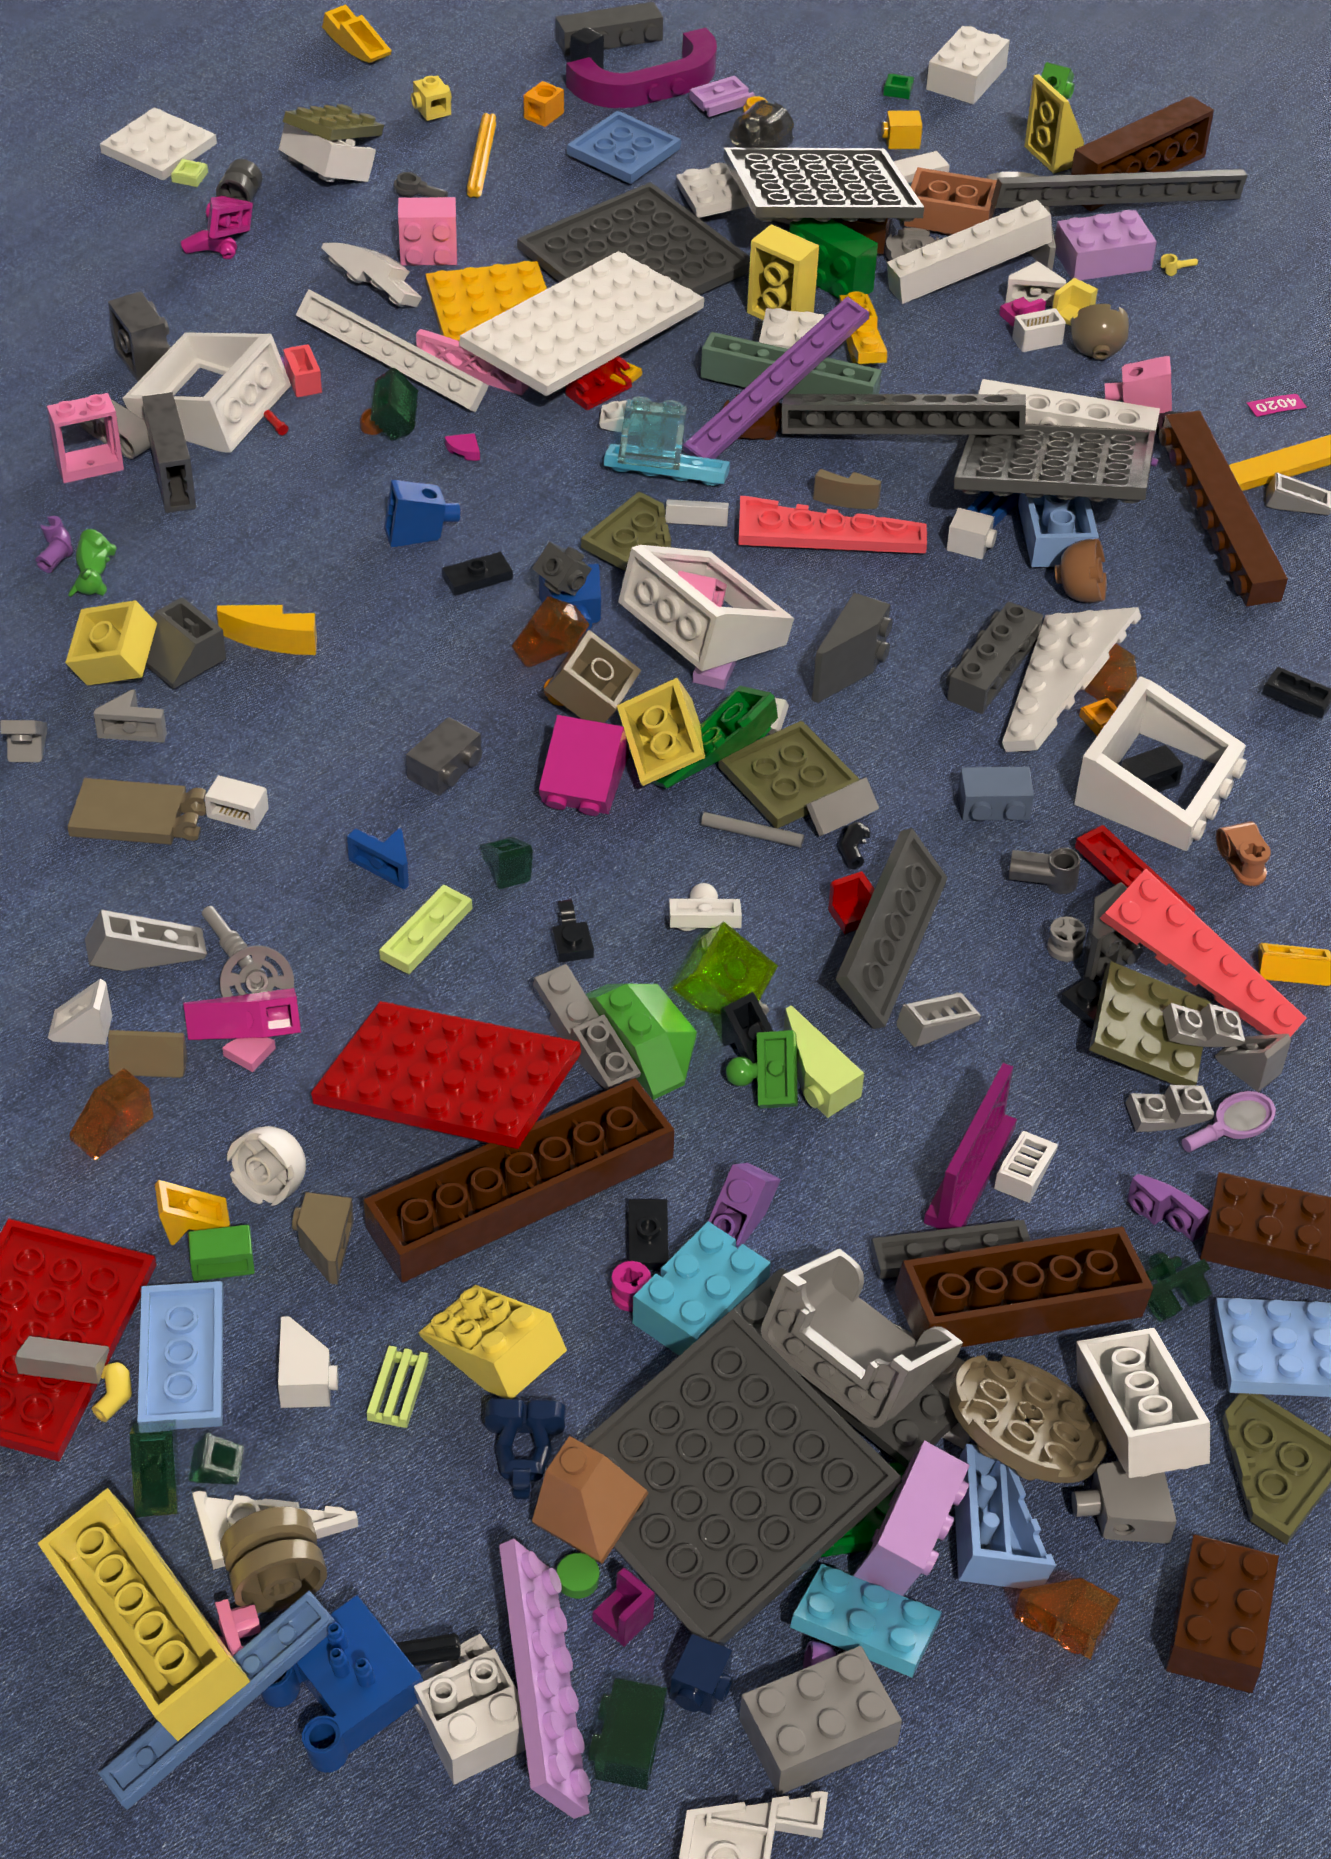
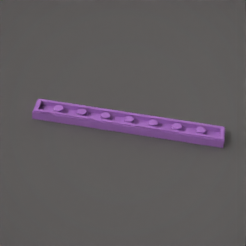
[683,296,869,459]

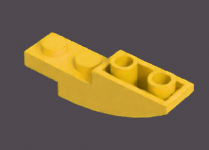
[839,291,887,364]

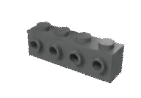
[946,601,1043,715]

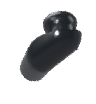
[838,822,871,869]

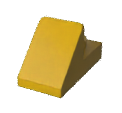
[155,1180,230,1245]

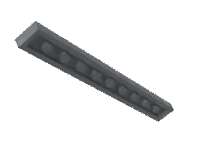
[991,169,1248,208]

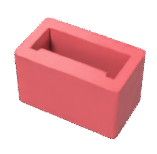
[283,344,322,397]

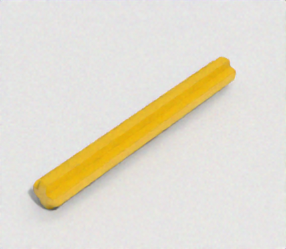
[467,113,496,198]

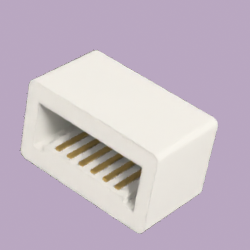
[1012,308,1066,352]
[204,775,269,830]

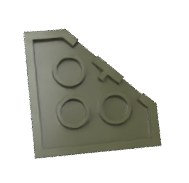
[581,491,671,571]
[1222,1393,1331,1545]

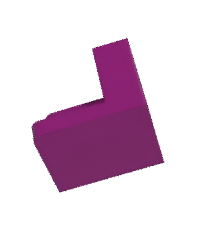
[593,1568,655,1647]

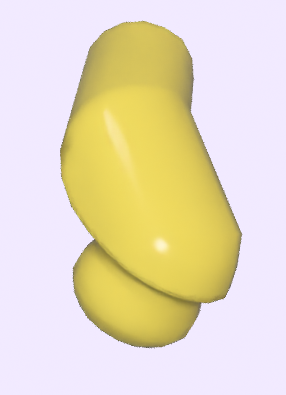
[92,1362,132,1422]

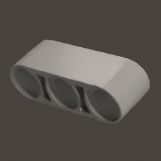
[79,399,151,459]

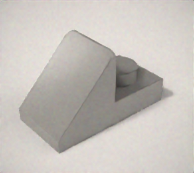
[94,689,167,743]
[1,720,47,762]

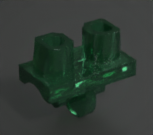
[1146,1251,1212,1323]

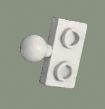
[669,883,742,931]

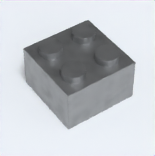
[108,291,170,382]

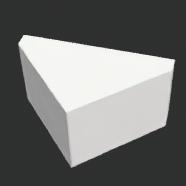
[1005,261,1066,306]
[48,979,112,1045]

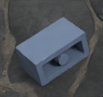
[958,766,1034,821]

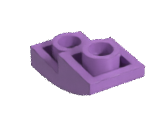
[1127,1174,1210,1242]

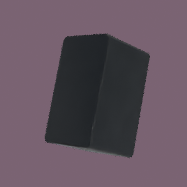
[570,27,604,69]
[1122,745,1183,792]

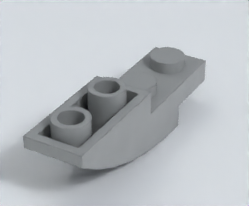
[533,964,641,1090]

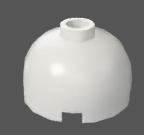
[227,1126,306,1206]

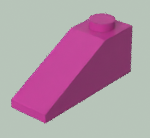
[206,196,253,238]

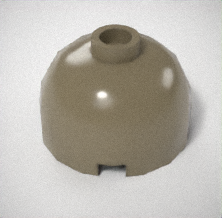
[1071,304,1129,360]

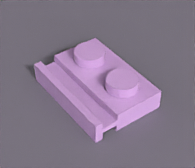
[689,76,755,117]

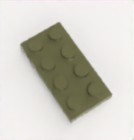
[283,104,384,141]

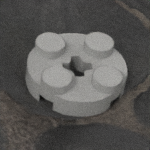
[885,228,940,260]

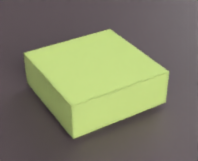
[171,159,208,187]

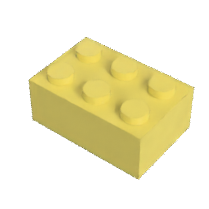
[747,224,819,320]

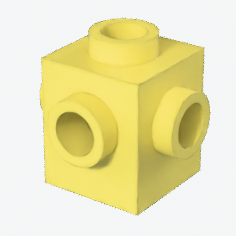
[411,75,452,121]

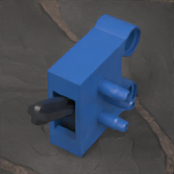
[261,1595,461,1773]

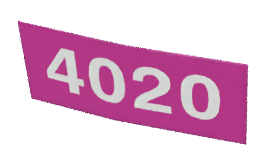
[1247,394,1307,417]

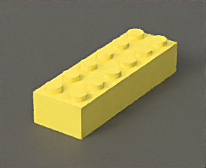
[38,1488,251,1741]

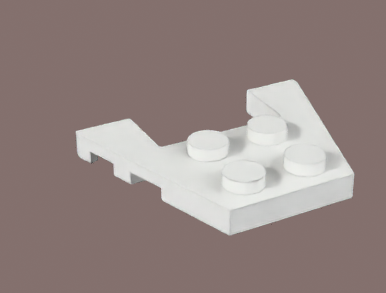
[679,1791,828,1859]

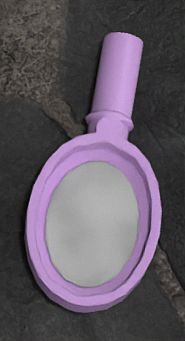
[1182,1091,1276,1152]

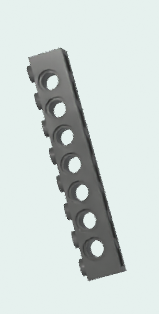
[782,394,1026,435]

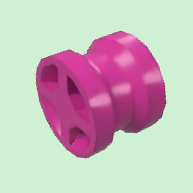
[611,1261,651,1312]

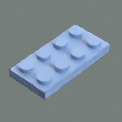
[137,1281,224,1432]

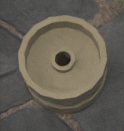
[220,1506,327,1613]

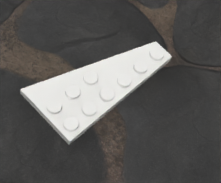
[1002,607,1141,752]

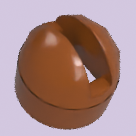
[360,408,384,435]

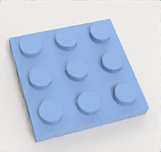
[1214,1298,1331,1397]

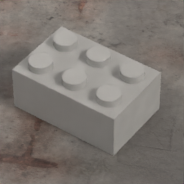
[739,1646,902,1796]

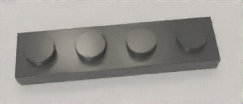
[871,1219,1031,1279]

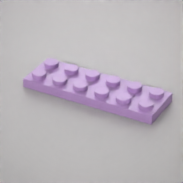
[499,1539,591,1819]

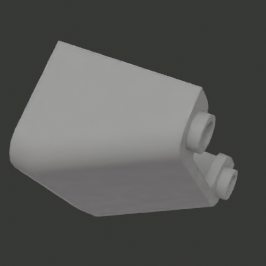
[761,1249,963,1428]

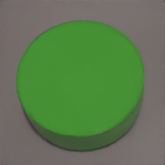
[557,1553,600,1599]

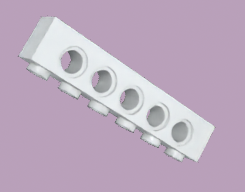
[978,379,1160,433]

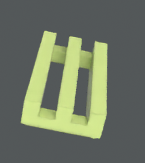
[367,1345,429,1428]

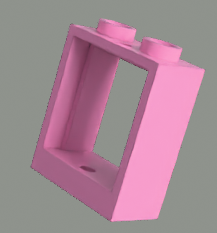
[47,393,124,483]

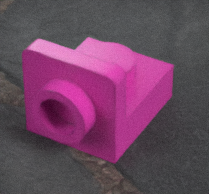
[999,297,1046,327]

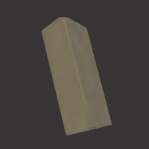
[108,1030,188,1078]

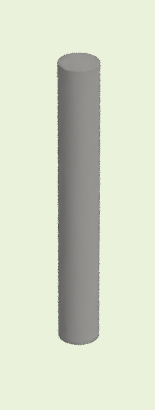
[701,812,804,848]

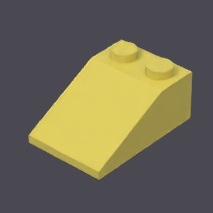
[1024,74,1084,174]
[617,678,705,786]

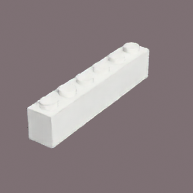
[887,200,1052,304]

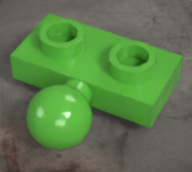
[726,1030,798,1109]

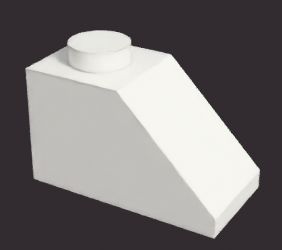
[278,1316,339,1408]

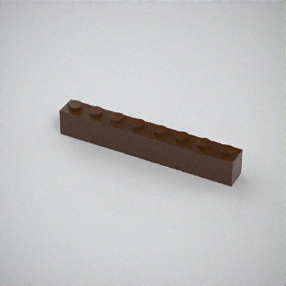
[1159,410,1288,607]

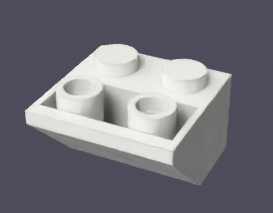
[414,1649,526,1784]

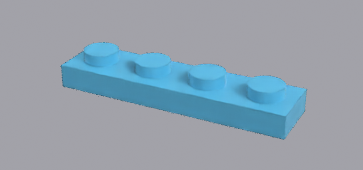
[604,444,730,486]

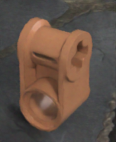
[1216,821,1271,886]

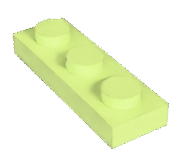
[379,884,473,974]

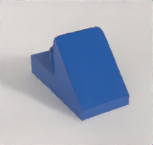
[347,828,409,890]

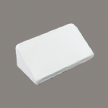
[665,499,729,527]

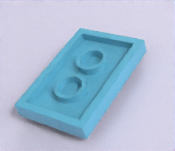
[790,1564,942,1678]

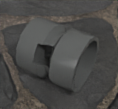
[216,159,263,202]

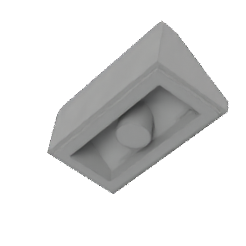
[15,1336,109,1384]

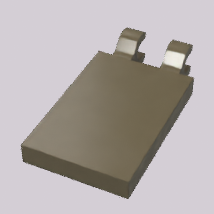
[68,778,206,845]

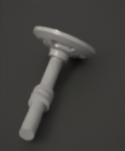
[202,906,294,997]

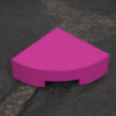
[445,433,480,461]

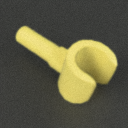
[1161,254,1198,276]

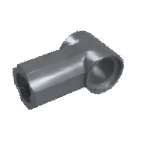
[1009,848,1080,894]

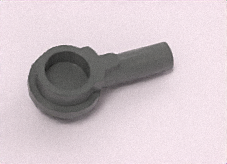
[394,172,448,198]

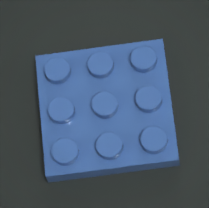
[567,110,681,184]

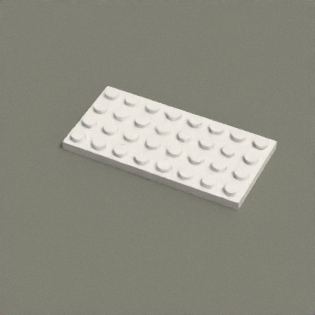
[459,251,704,396]

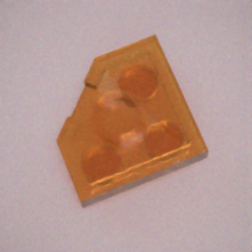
[1084,643,1137,708]

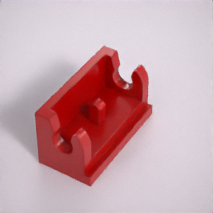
[566,356,632,411]

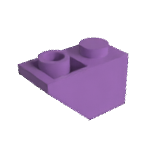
[708,1163,781,1249]

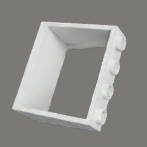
[123,332,291,453]
[618,545,794,671]
[1074,676,1247,851]

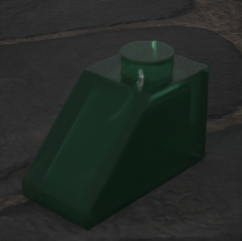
[129,1420,179,1517]

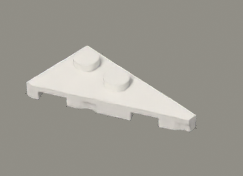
[192,1491,358,1570]

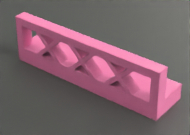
[416,329,529,395]

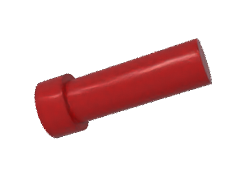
[264,410,289,435]

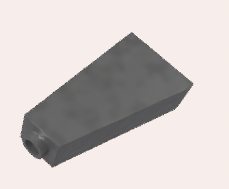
[142,392,196,513]

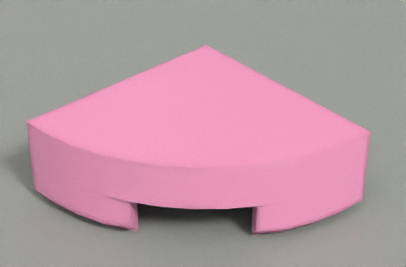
[222,1037,276,1072]

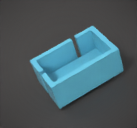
[632,1221,771,1356]

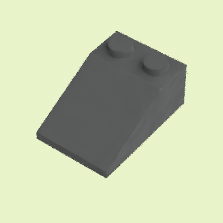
[812,593,893,703]

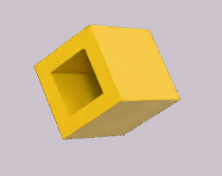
[881,110,923,149]

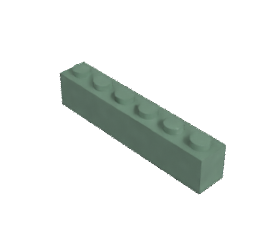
[701,332,882,394]

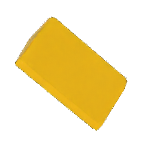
[1258,943,1331,986]

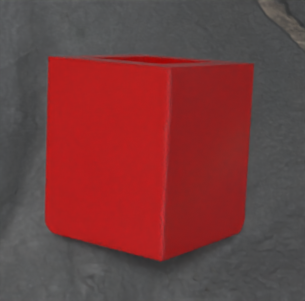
[828,871,875,934]

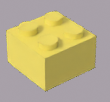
[65,600,157,686]

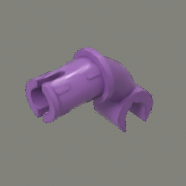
[35,516,73,573]

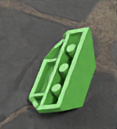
[586,984,697,1100]

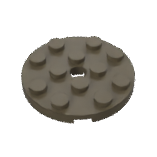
[949,1355,1107,1483]

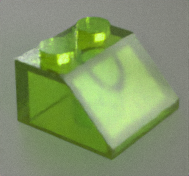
[672,921,778,1015]

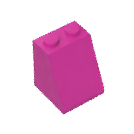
[539,715,629,816]

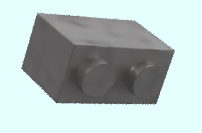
[406,717,482,796]

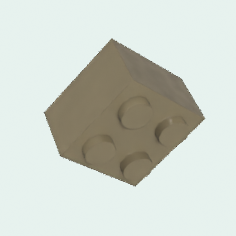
[544,630,641,723]

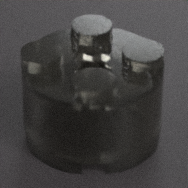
[729,100,794,148]

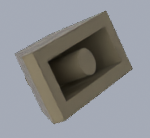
[292,1192,354,1285]

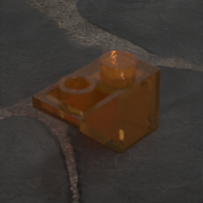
[512,596,589,667]
[69,1068,154,1161]
[1014,1578,1120,1660]

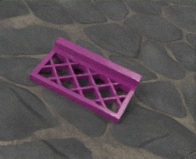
[924,1063,1017,1230]

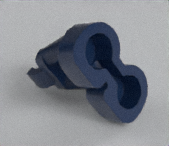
[485,1399,566,1499]

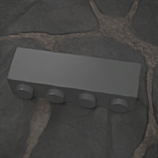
[555,1,663,56]

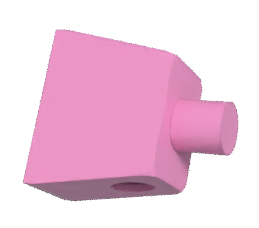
[1104,356,1172,414]

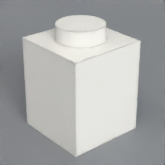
[947,508,997,559]

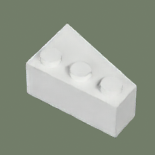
[279,123,376,182]

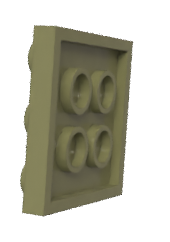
[719,720,860,828]
[1089,961,1211,1085]

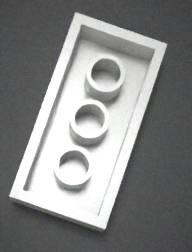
[1076,1328,1210,1478]

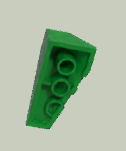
[651,685,778,788]

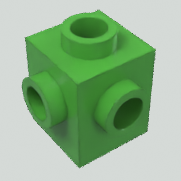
[1040,62,1075,99]

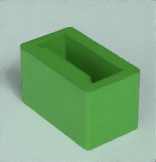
[188,1225,255,1281]

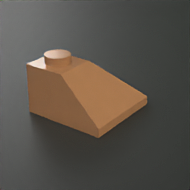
[532,1436,648,1564]

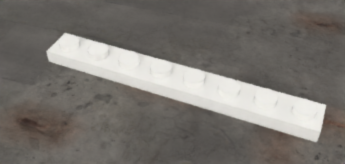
[296,289,489,412]

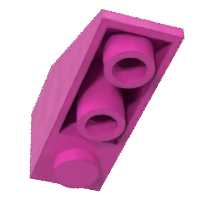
[183,988,301,1040]

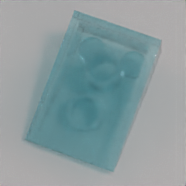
[618,397,687,470]

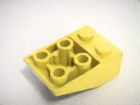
[418,1285,567,1399]

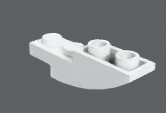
[321,243,422,307]

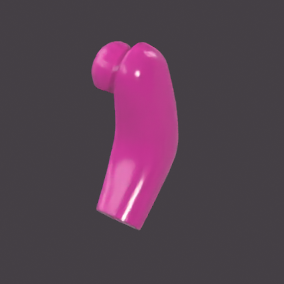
[181,230,237,259]

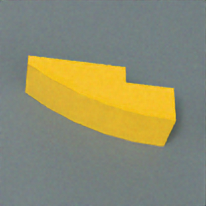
[322,4,392,63]
[217,605,317,655]

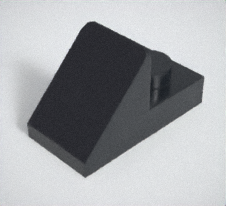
[721,992,773,1063]

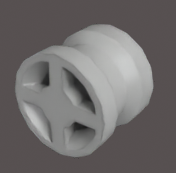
[1047,916,1086,962]

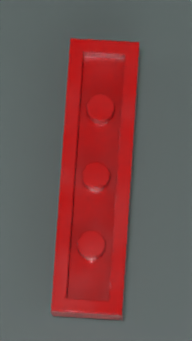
[1075,825,1195,913]

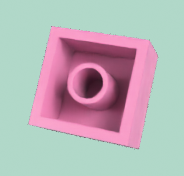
[398,197,457,266]

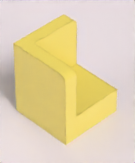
[1052,278,1098,326]

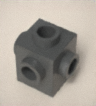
[532,541,592,596]

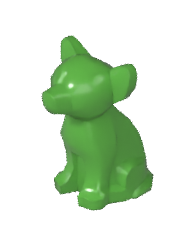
[68,529,117,597]

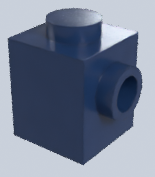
[670,1634,733,1715]

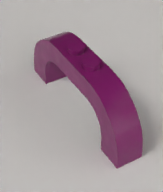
[566,27,717,108]

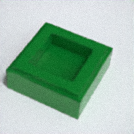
[883,74,914,99]

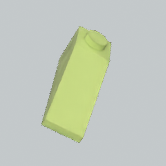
[784,1005,864,1118]

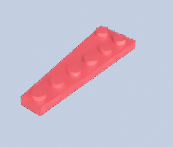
[738,496,927,554]
[1100,869,1307,1037]

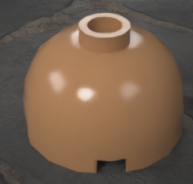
[1055,539,1107,603]

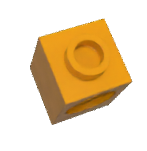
[524,81,564,127]

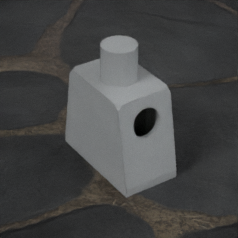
[1071,1461,1177,1544]

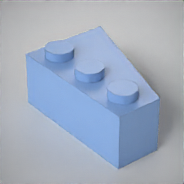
[955,1444,1056,1591]

